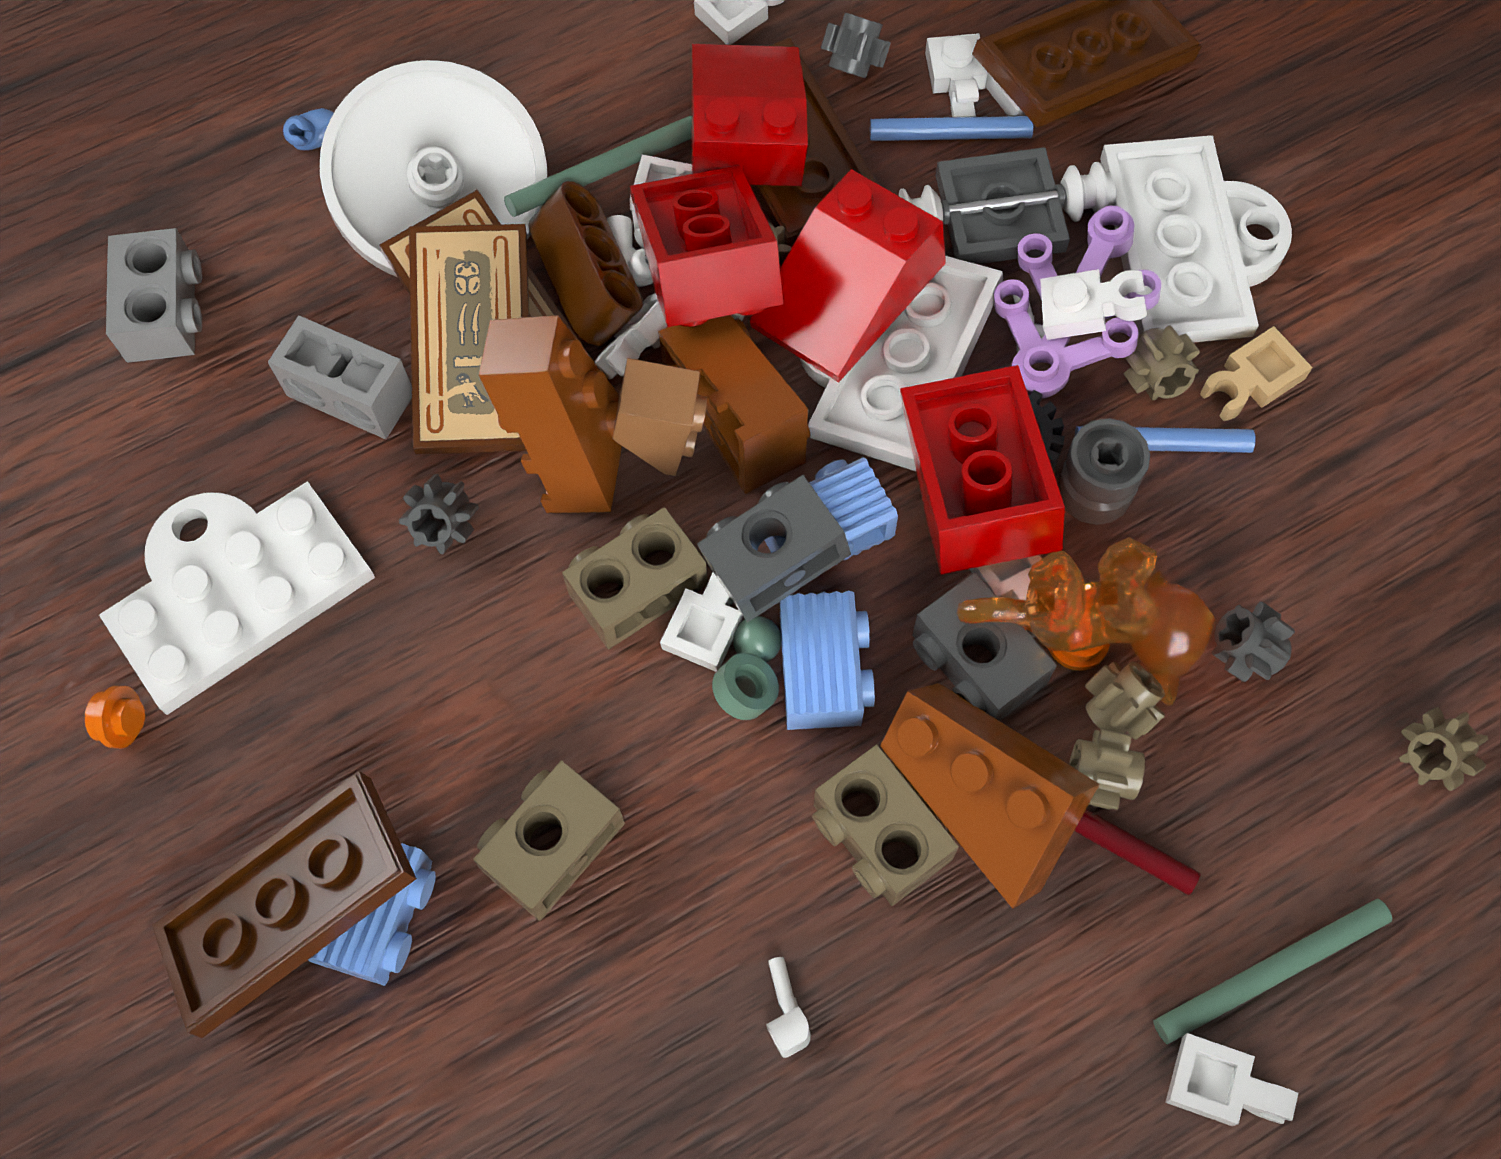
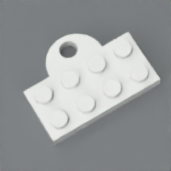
[1100,135,1292,343]
[800,256,1003,471]
[99,481,375,715]

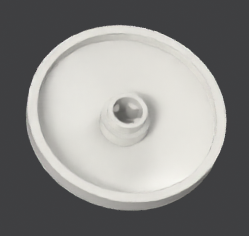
[320,60,547,277]

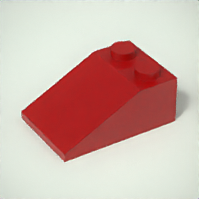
[692,44,808,186]
[630,165,783,327]
[750,169,946,383]
[900,365,1065,574]

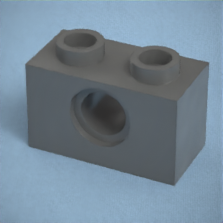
[697,475,851,623]
[912,572,1057,721]

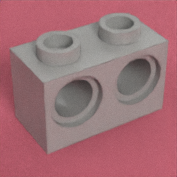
[106,228,202,363]
[268,315,412,439]

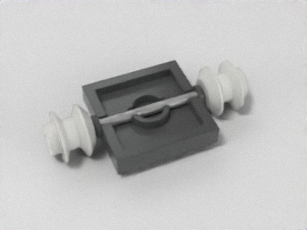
[899,147,1116,264]

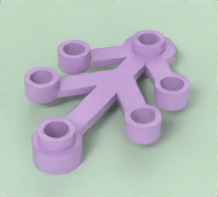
[994,206,1161,398]

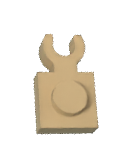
[1200,326,1312,421]

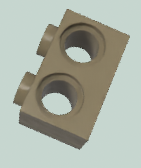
[562,507,708,650]
[812,745,959,906]

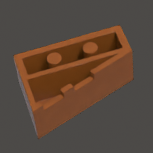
[479,315,622,513]
[658,315,811,494]
[880,683,1100,909]

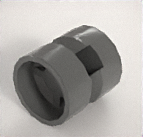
[1058,418,1150,525]

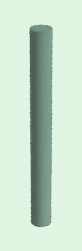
[504,115,692,217]
[1153,899,1392,1044]

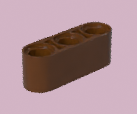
[529,181,643,346]

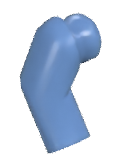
[283,108,334,151]

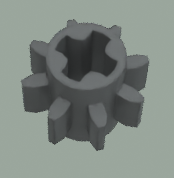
[821,12,891,78]
[399,474,479,554]
[1212,601,1295,682]

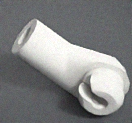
[607,215,653,287]

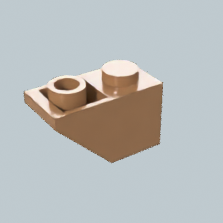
[612,358,707,476]

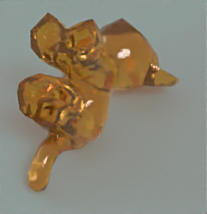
[956,537,1216,706]

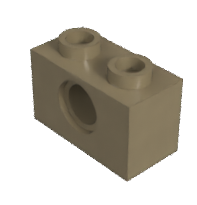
[473,760,625,921]

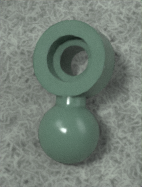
[712,616,782,720]

